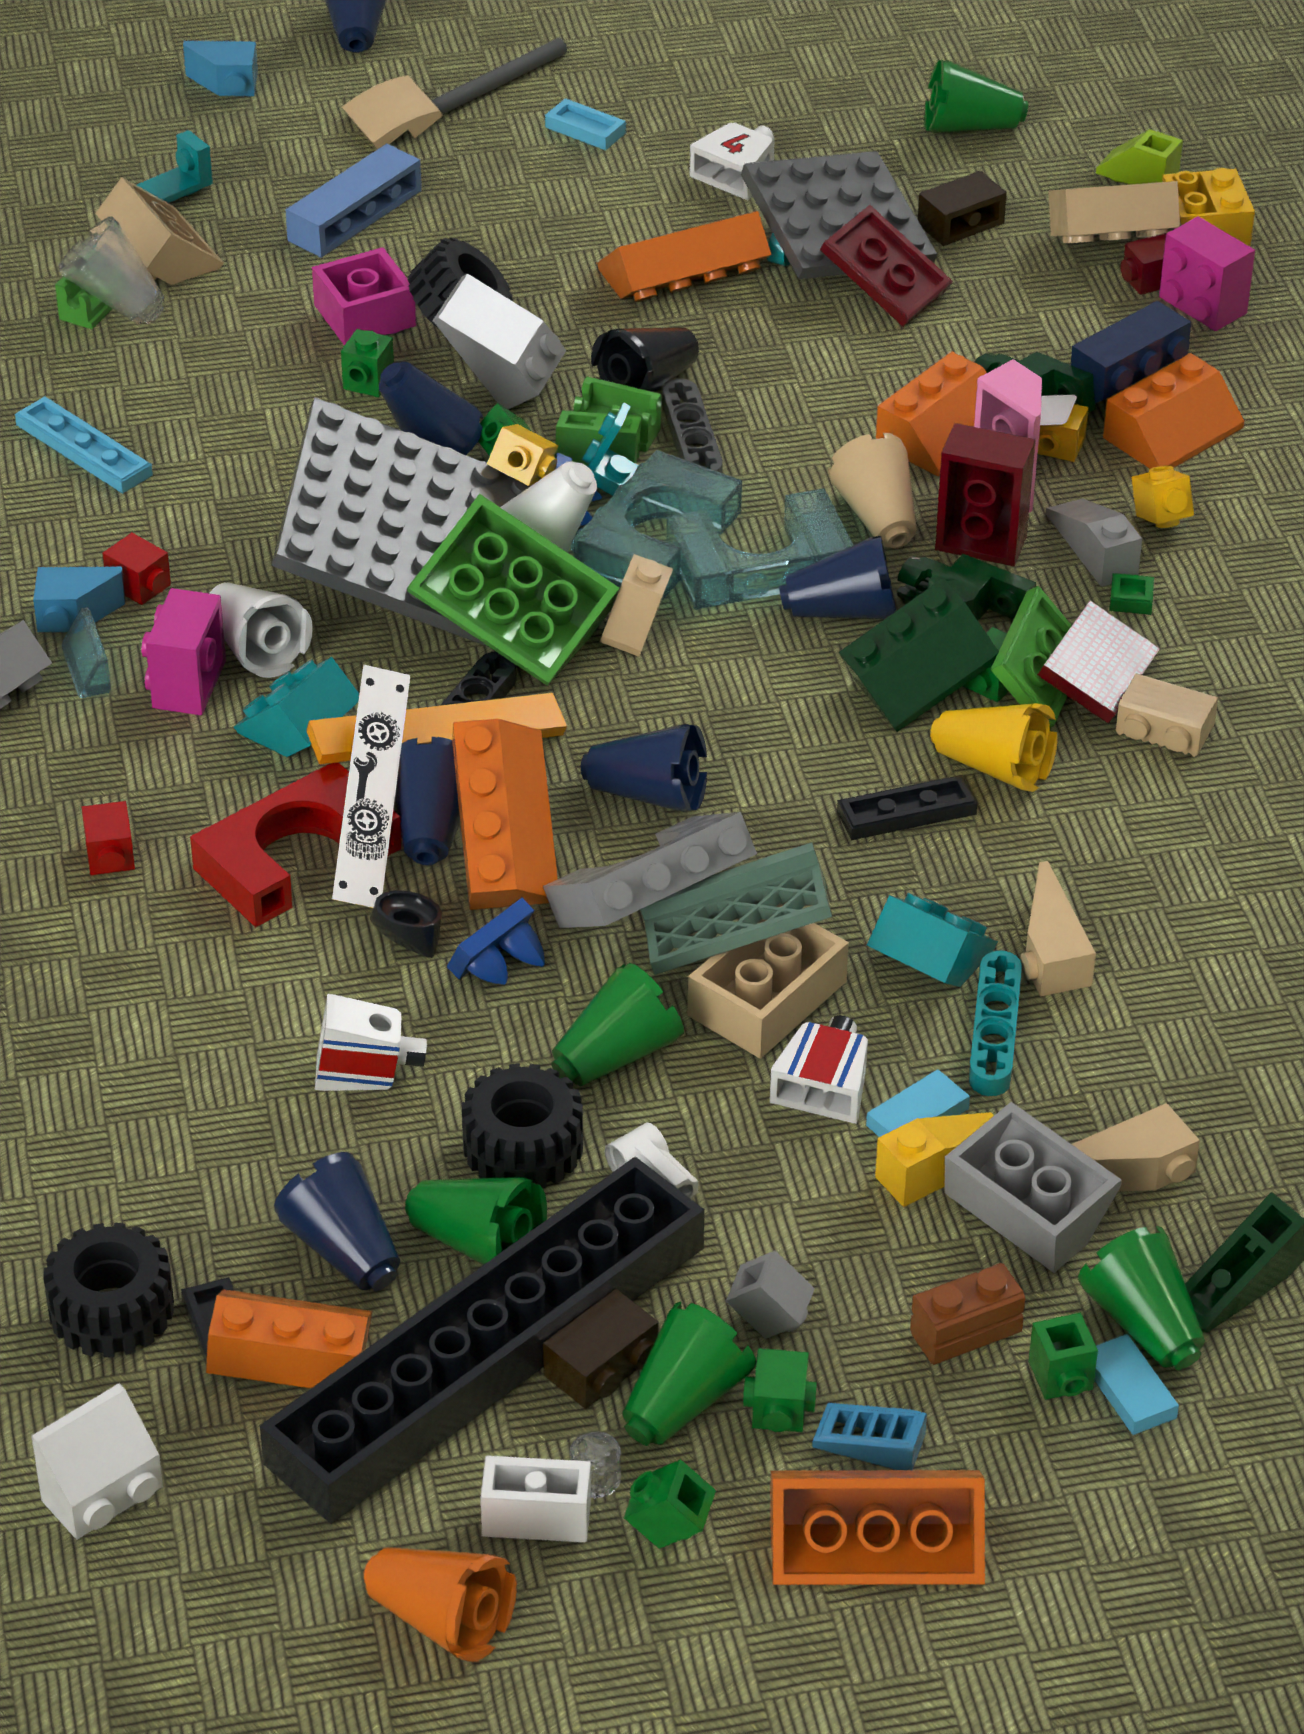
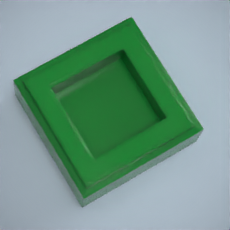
[1109,573,1154,615]

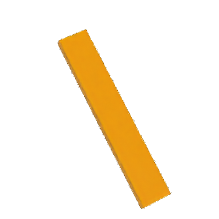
[306,693,567,764]

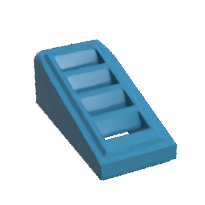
[812,1403,927,1470]

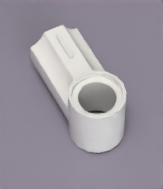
[604,1122,698,1199]

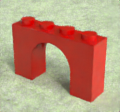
[190,762,402,928]

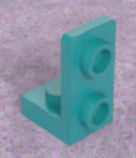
[137,130,213,203]
[582,402,641,501]

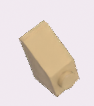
[600,554,673,657]

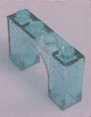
[571,450,742,600]
[666,488,853,610]

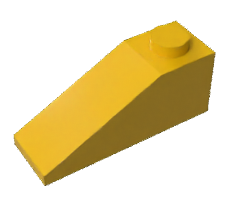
[875,1112,994,1207]

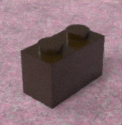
[917,170,1007,246]
[543,1289,659,1409]

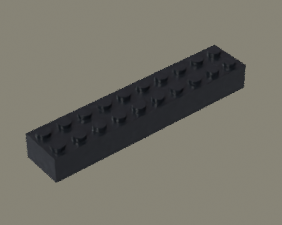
[259,1156,705,1524]

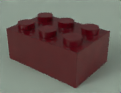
[935,423,1035,567]

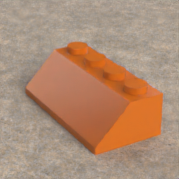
[597,211,771,302]
[452,718,558,910]
[770,1470,985,1585]

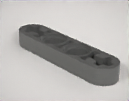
[663,379,723,489]

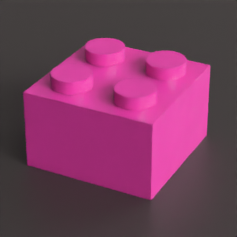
[1159,216,1255,331]
[312,247,416,346]
[141,588,226,716]

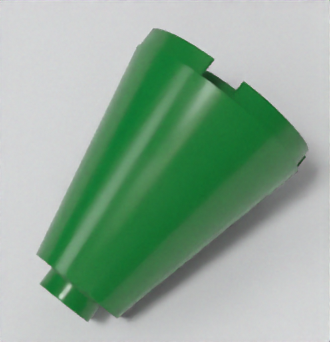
[924,60,1028,133]
[551,963,684,1086]
[405,1177,547,1265]
[1078,1226,1205,1370]
[622,1302,756,1446]

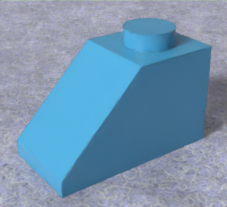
[183,41,258,96]
[33,567,125,632]

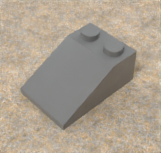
[433,274,566,409]

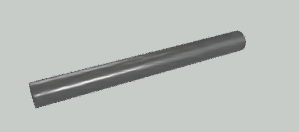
[431,38,567,114]

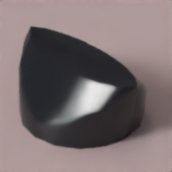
[370,890,442,958]

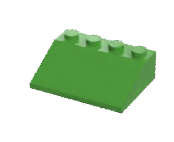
[407,494,619,686]

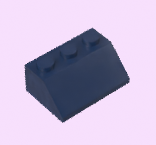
[1071,300,1191,404]

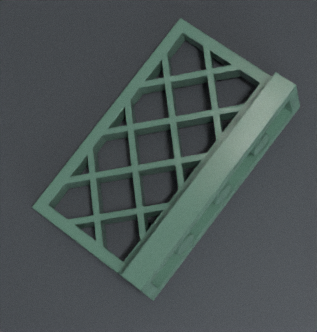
[640,842,832,975]

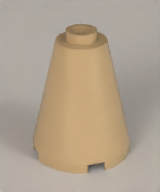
[828,433,917,549]

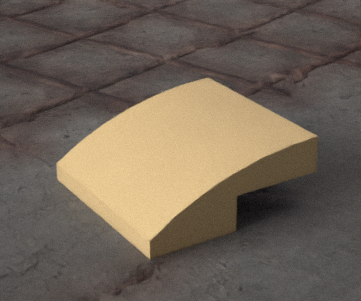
[342,75,443,149]

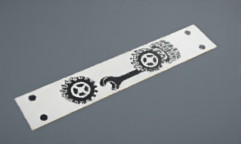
[332,665,410,908]

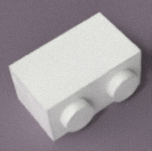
[481,1456,591,1543]

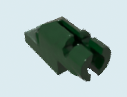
[974,351,1096,413]
[896,554,1036,621]

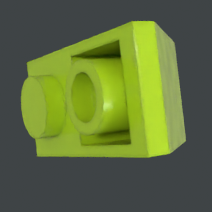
[1096,129,1183,185]

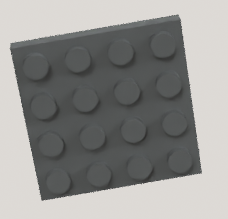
[741,151,937,279]

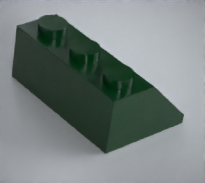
[839,578,999,732]

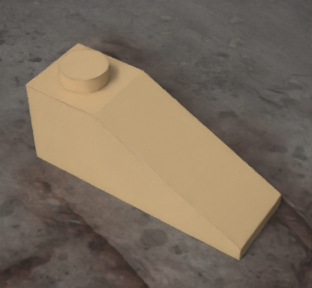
[1020,861,1096,997]
[1072,1103,1200,1192]

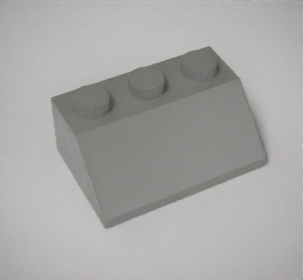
[945,1102,1122,1273]

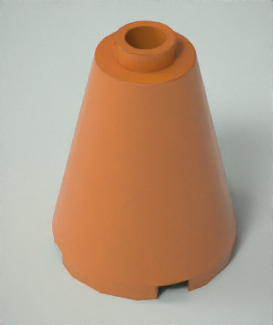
[364,1547,517,1662]

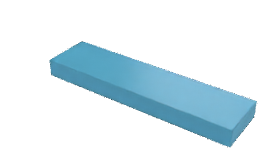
[15,397,153,494]

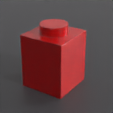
[102,532,171,605]
[81,801,135,875]

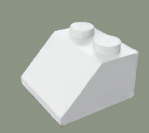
[32,1383,163,1540]

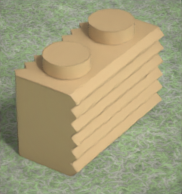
[1116,673,1218,757]

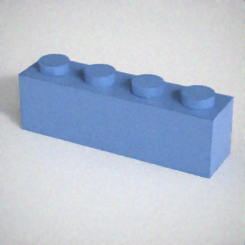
[285,144,421,257]

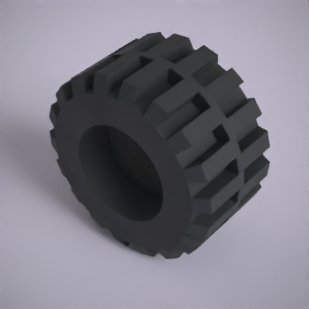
[408,238,513,330]
[462,1063,583,1188]
[43,1222,174,1358]

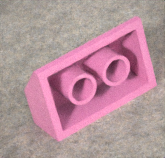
[974,359,1042,513]

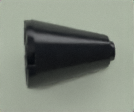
[591,327,699,393]

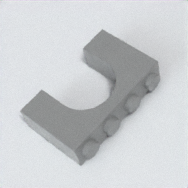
[543,812,757,928]

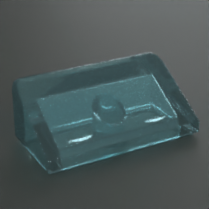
[62,607,111,698]

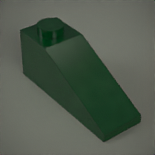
[1185,1192,1304,1333]

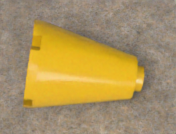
[930,703,1057,792]

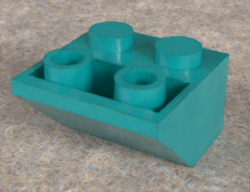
[234,657,359,757]
[867,893,998,987]

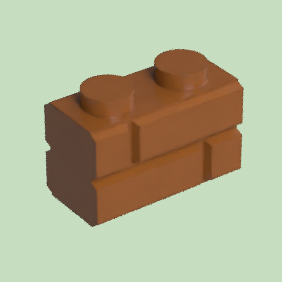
[910,1263,1026,1365]

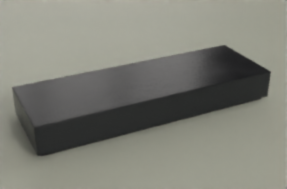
[837,775,977,840]

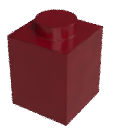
[1120,233,1166,295]

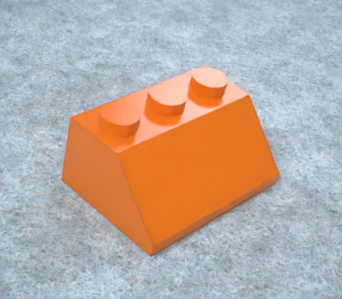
[876,352,987,477]
[1103,353,1244,469]
[206,1289,372,1388]

